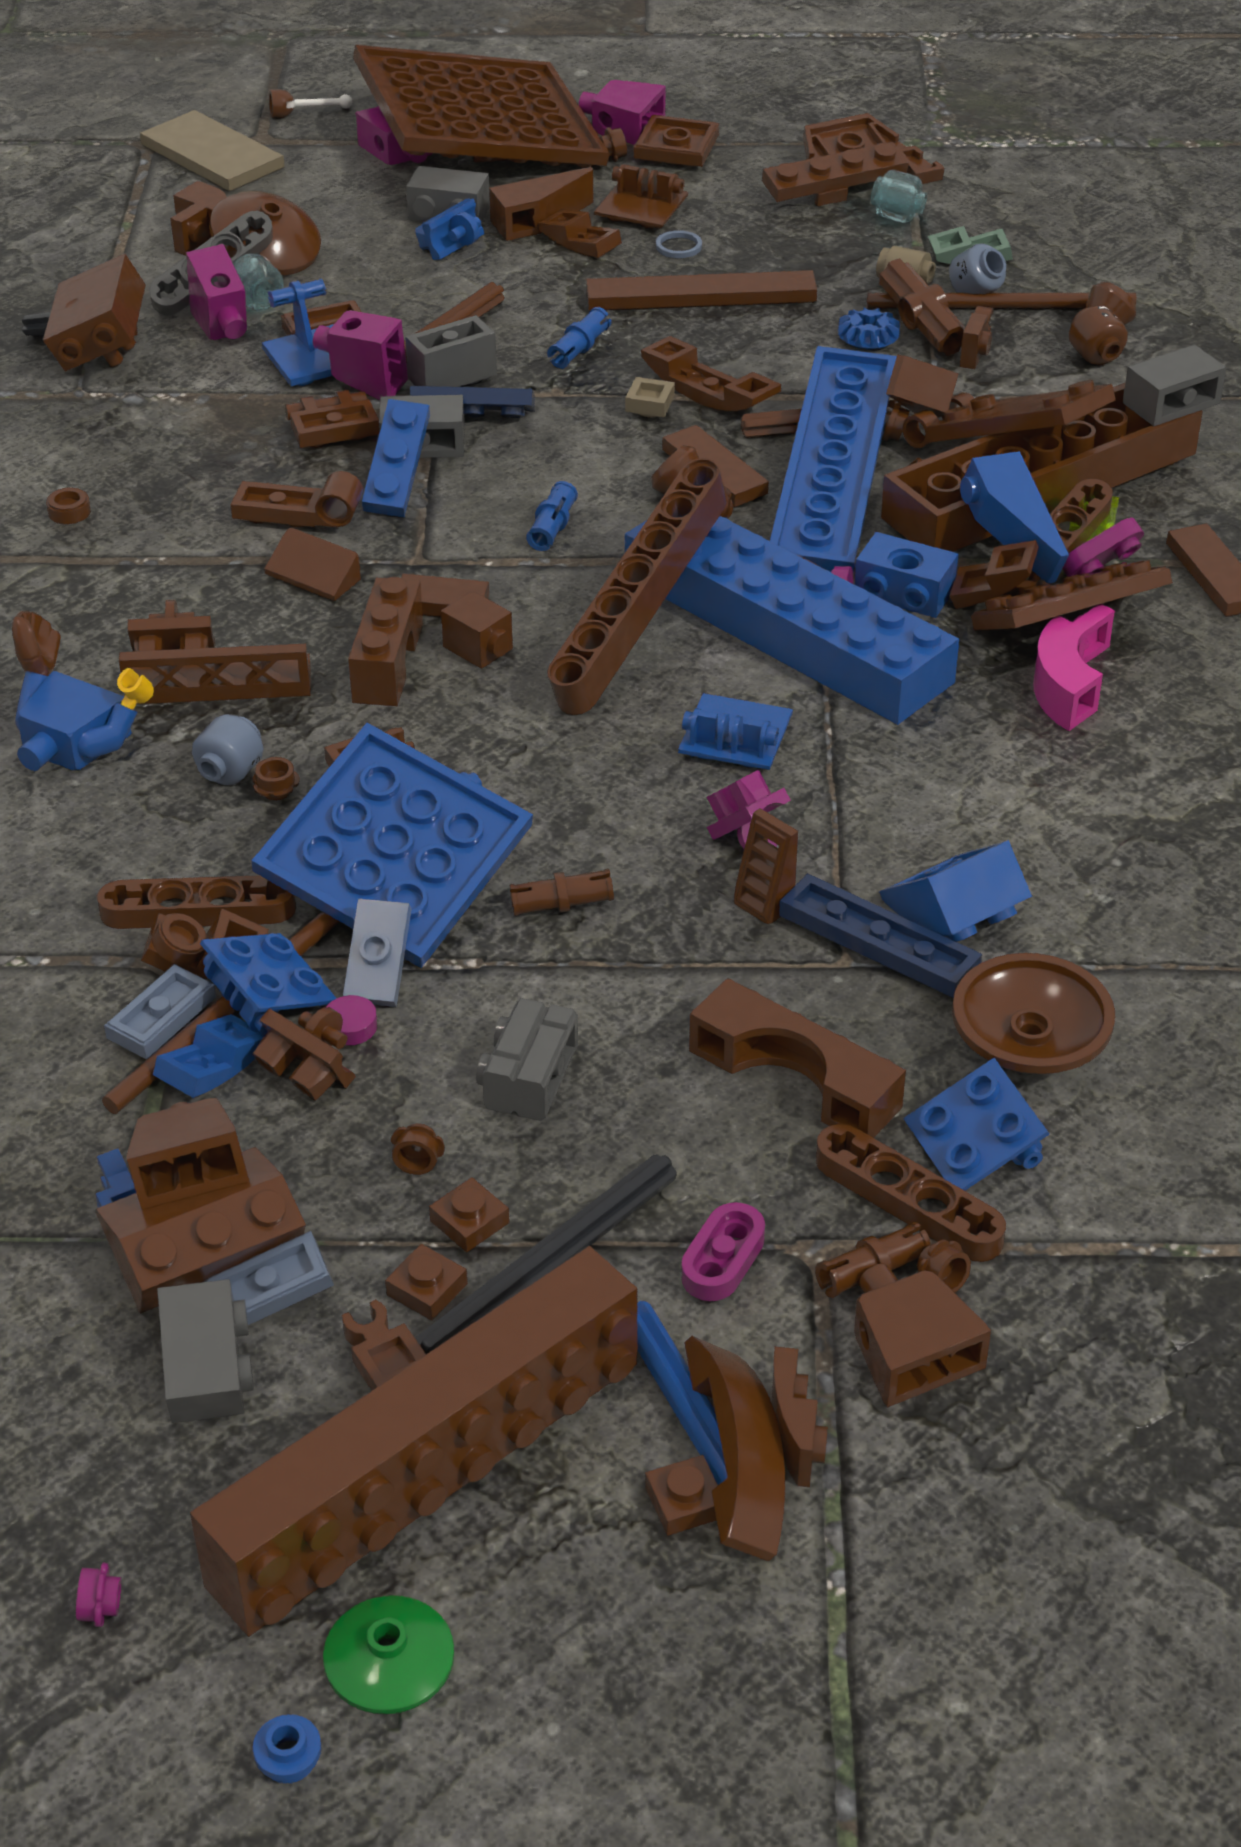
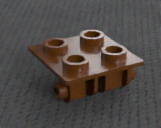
[594,164,688,228]

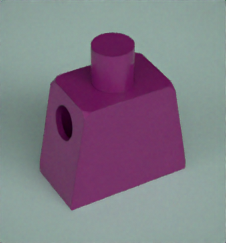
[579,80,666,145]
[356,106,433,165]
[186,244,247,340]
[313,310,408,400]

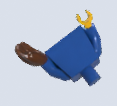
[12,611,154,771]

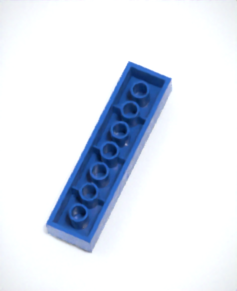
[625,516,959,725]

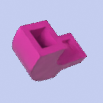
[1033,604,1115,731]

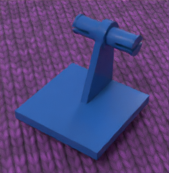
[262,278,334,386]

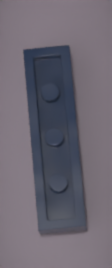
[779,873,982,998]

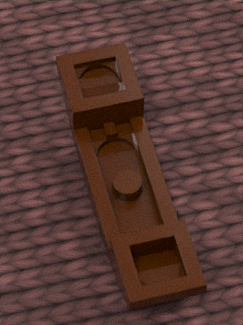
[641,336,782,411]
[684,1336,785,1561]

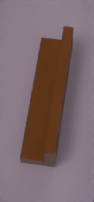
[119,643,311,704]

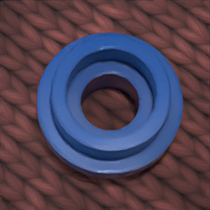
[253,1715,321,1783]

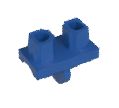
[415,199,485,260]

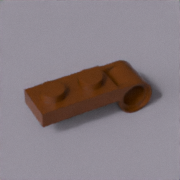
[230,471,363,527]

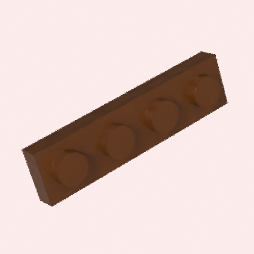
[762,142,909,202]

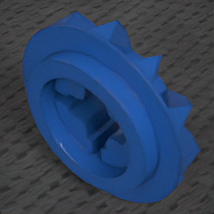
[838,307,900,349]

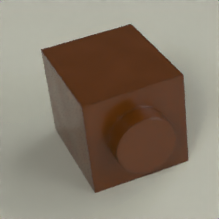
[441,591,513,669]

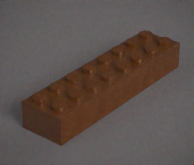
[881,383,1203,552]
[190,1246,637,1637]

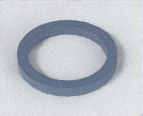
[656,230,702,258]

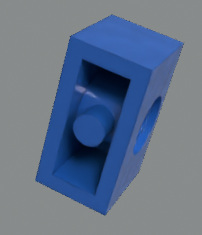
[854,532,958,618]

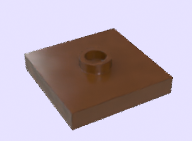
[634,115,719,167]

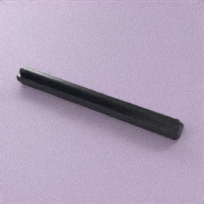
[415,1154,677,1354]

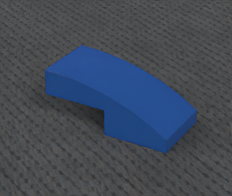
[153,1014,266,1098]

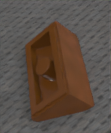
[264,528,361,601]

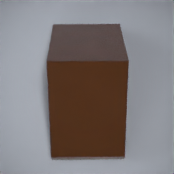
[886,355,959,418]

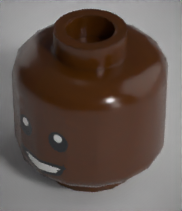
[1069,306,1128,365]

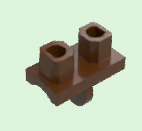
[128,600,215,652]
[253,1007,356,1101]

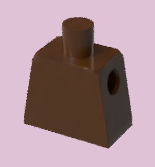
[126,1098,250,1210]
[854,1264,991,1408]

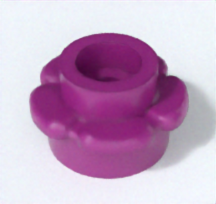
[76,1562,122,1627]

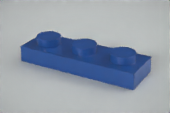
[362,399,430,517]

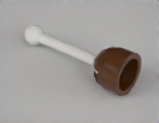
[269,89,352,118]

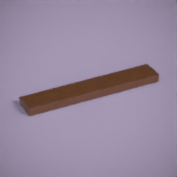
[586,270,817,310]

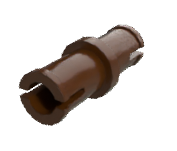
[509,868,614,916]
[815,1222,931,1298]

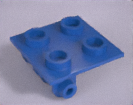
[678,693,793,770]
[200,933,336,1035]
[903,1058,1049,1191]

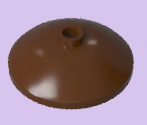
[209,191,321,275]
[952,953,1115,1074]

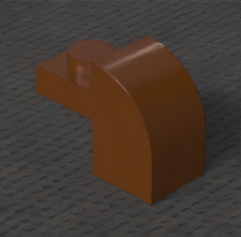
[170,181,226,256]

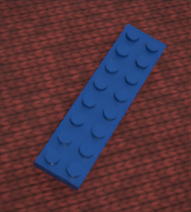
[770,346,897,573]

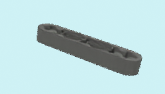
[149,211,273,315]

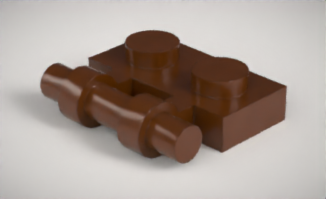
[285,390,380,448]

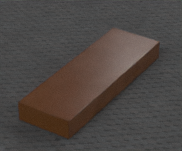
[662,425,769,507]
[1166,523,1241,617]

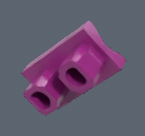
[706,770,791,849]

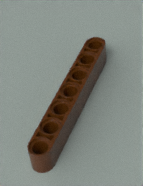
[547,458,727,715]

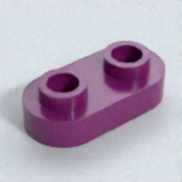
[1062,517,1144,577]
[681,1202,765,1301]

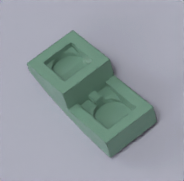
[928,226,1013,264]

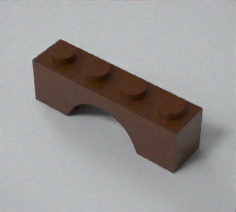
[689,978,906,1138]

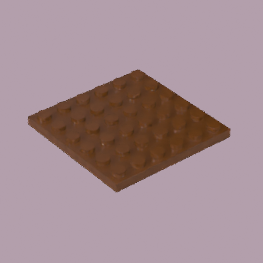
[353,45,610,168]

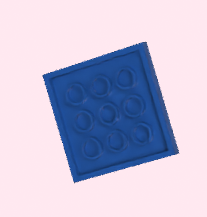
[251,723,533,968]

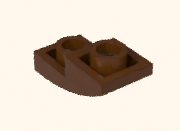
[771,1346,828,1488]

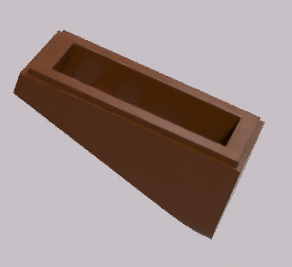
[734,808,798,924]

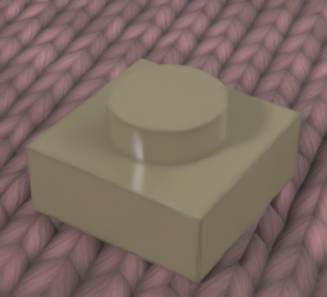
[625,377,675,417]

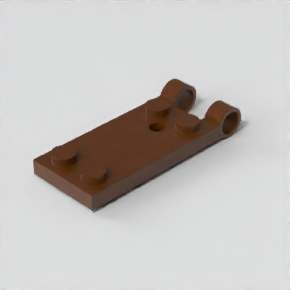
[902,380,1116,448]

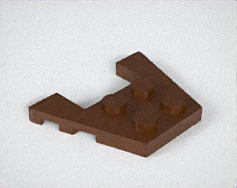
[803,113,945,207]

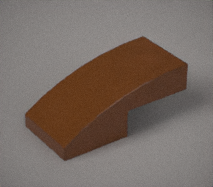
[538,209,622,258]
[950,540,1039,609]

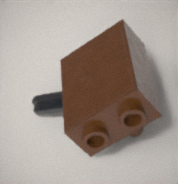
[21,254,146,371]

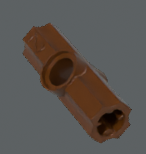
[879,258,965,356]

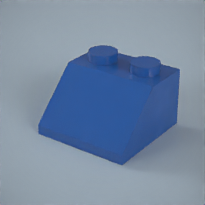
[879,840,1032,942]

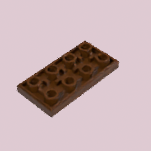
[971,560,1173,630]

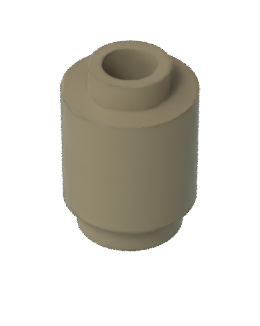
[876,245,936,285]

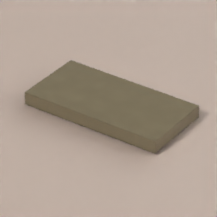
[140,110,285,191]

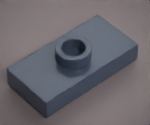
[343,899,412,1007]
[104,964,216,1060]
[204,1231,334,1325]

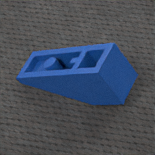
[960,451,1069,584]

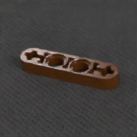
[1003,479,1112,597]
[97,875,297,929]
[816,1124,1006,1262]

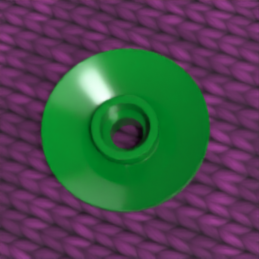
[323,1595,454,1714]

